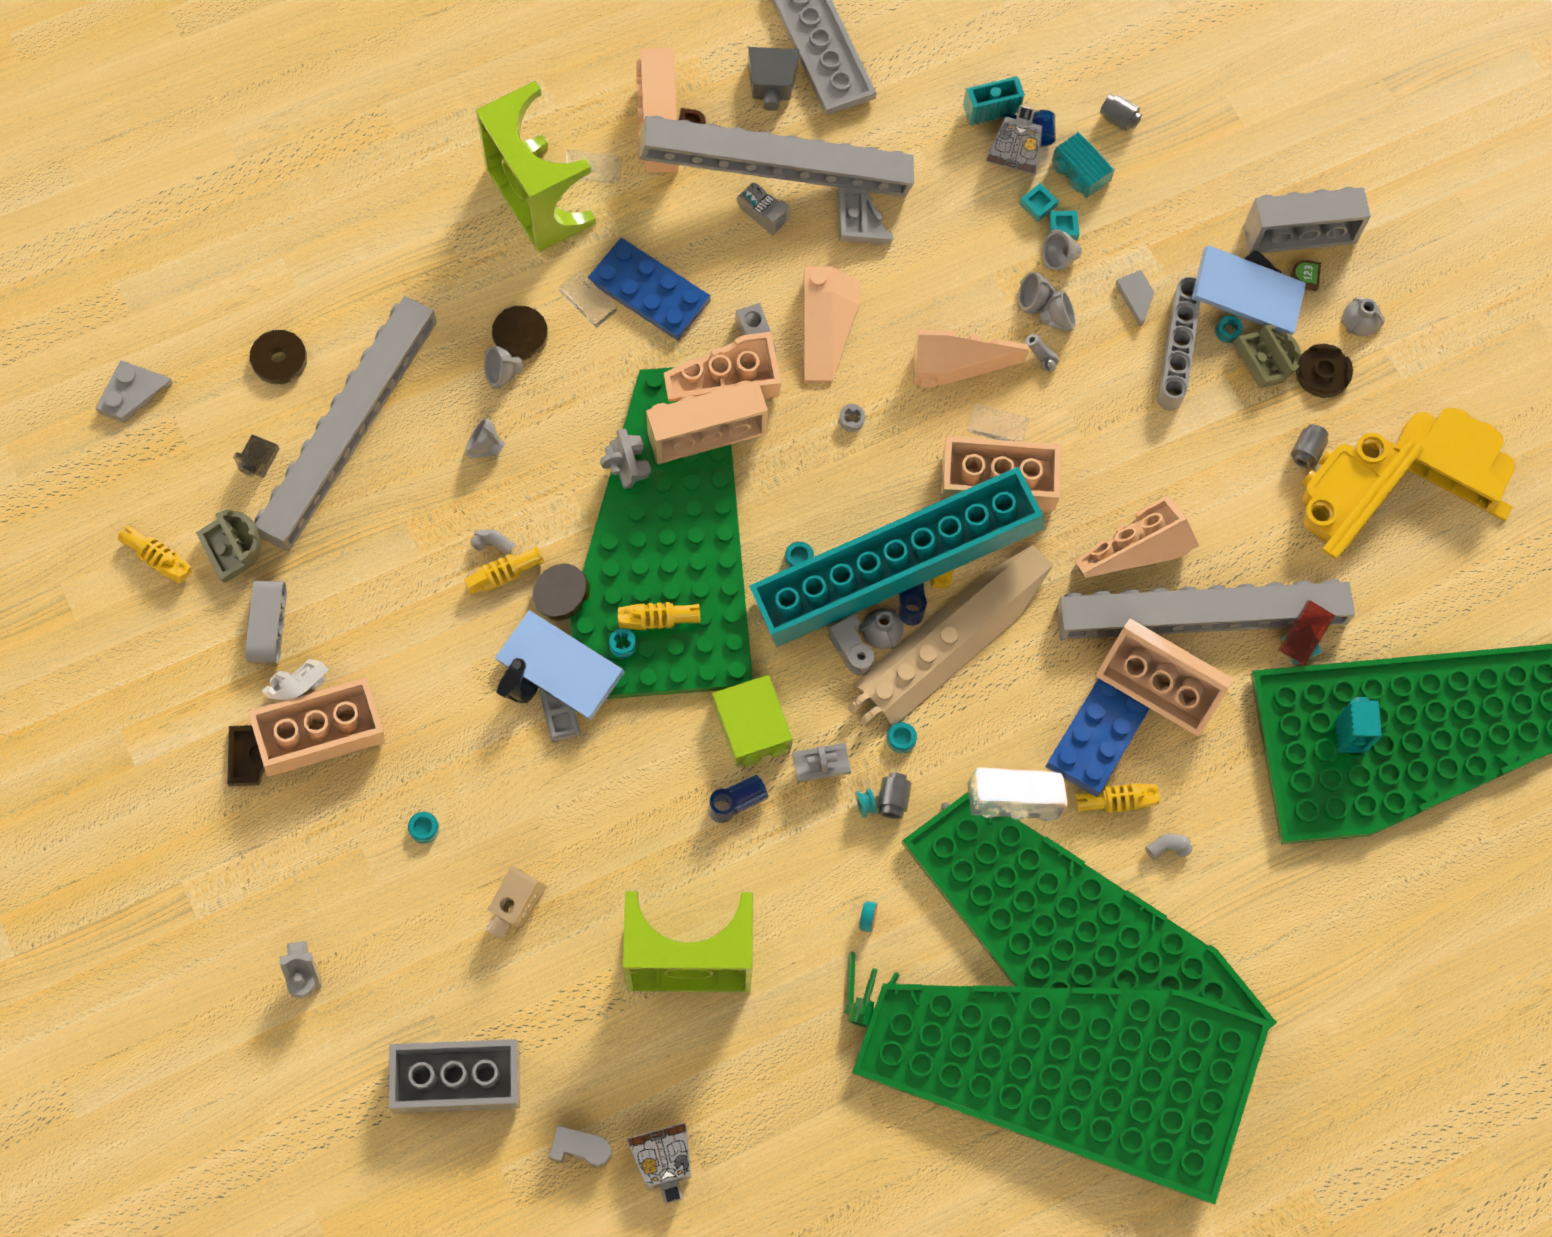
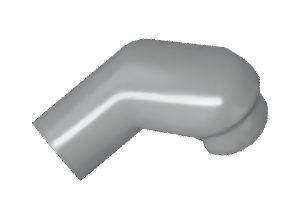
[1026,334,1059,372]
[470,530,515,555]
[1145,833,1192,859]

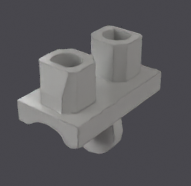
[600,429,651,489]
[792,743,851,783]
[280,941,321,998]

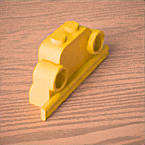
[1386,407,1515,521]
[1302,433,1424,560]

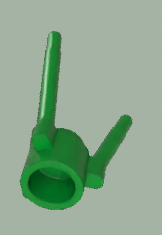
[844,952,899,1028]

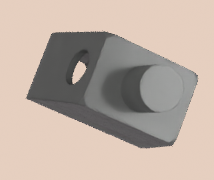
[748,47,799,111]

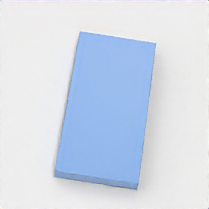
[1192,245,1306,335]
[495,610,625,721]

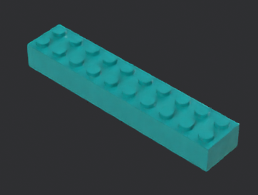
[749,466,1045,648]

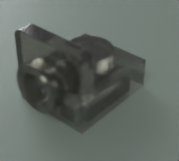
[233,434,279,478]

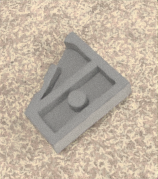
[837,187,893,245]
[95,360,173,422]

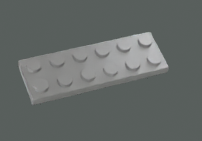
[772,0,876,116]

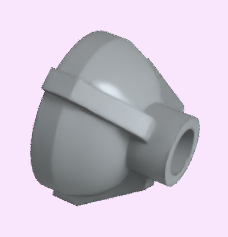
[1042,229,1082,270]
[1018,272,1057,314]
[1040,290,1076,331]
[1342,297,1385,336]
[484,346,522,388]
[464,417,505,458]
[860,608,903,649]

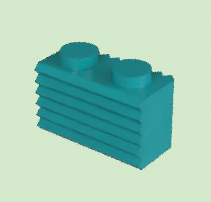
[963,76,1025,126]
[1052,132,1115,198]
[1335,697,1382,753]

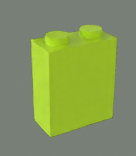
[713,675,793,767]

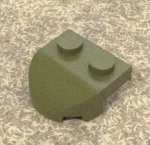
[1232,325,1302,388]
[196,510,261,583]

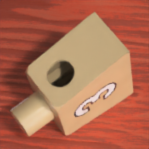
[487,866,547,940]

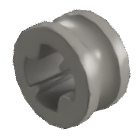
[839,404,865,432]

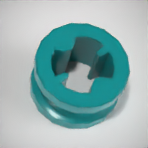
[1215,315,1243,343]
[609,628,636,658]
[855,788,878,818]

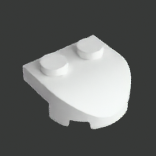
[262,659,329,700]

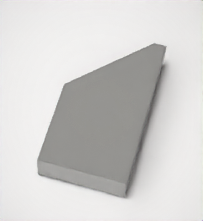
[1115,270,1154,326]
[539,689,581,743]

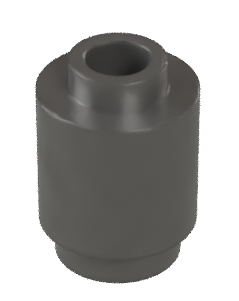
[1100,94,1142,131]
[1291,424,1329,468]
[878,773,912,819]

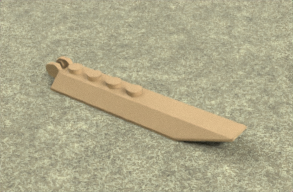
[848,545,1053,727]

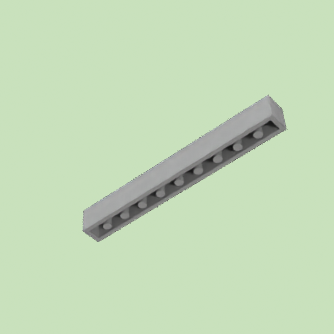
[639,116,914,197]
[254,296,437,552]
[1057,579,1355,640]

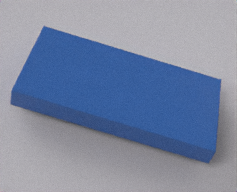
[588,237,711,341]
[1045,678,1150,797]

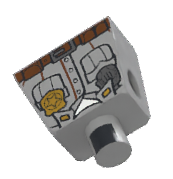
[986,105,1042,175]
[627,1122,691,1204]

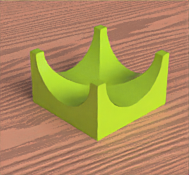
[475,81,596,253]
[623,891,753,992]

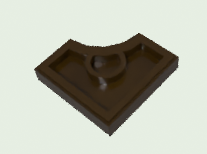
[227,725,265,787]

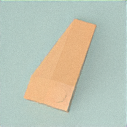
[803,267,859,383]
[913,329,1028,388]
[664,332,781,401]
[1075,496,1199,578]

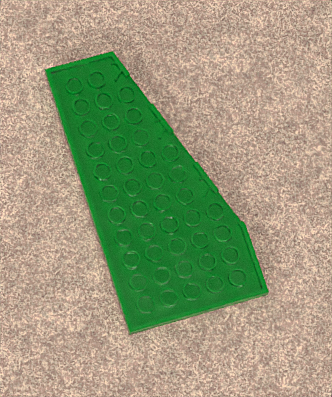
[571,367,753,699]
[1250,644,1552,845]
[901,788,1277,1029]
[852,983,1271,1205]

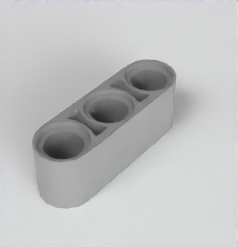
[246,580,287,663]

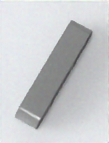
[1157,277,1200,410]

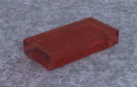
[1278,600,1335,666]

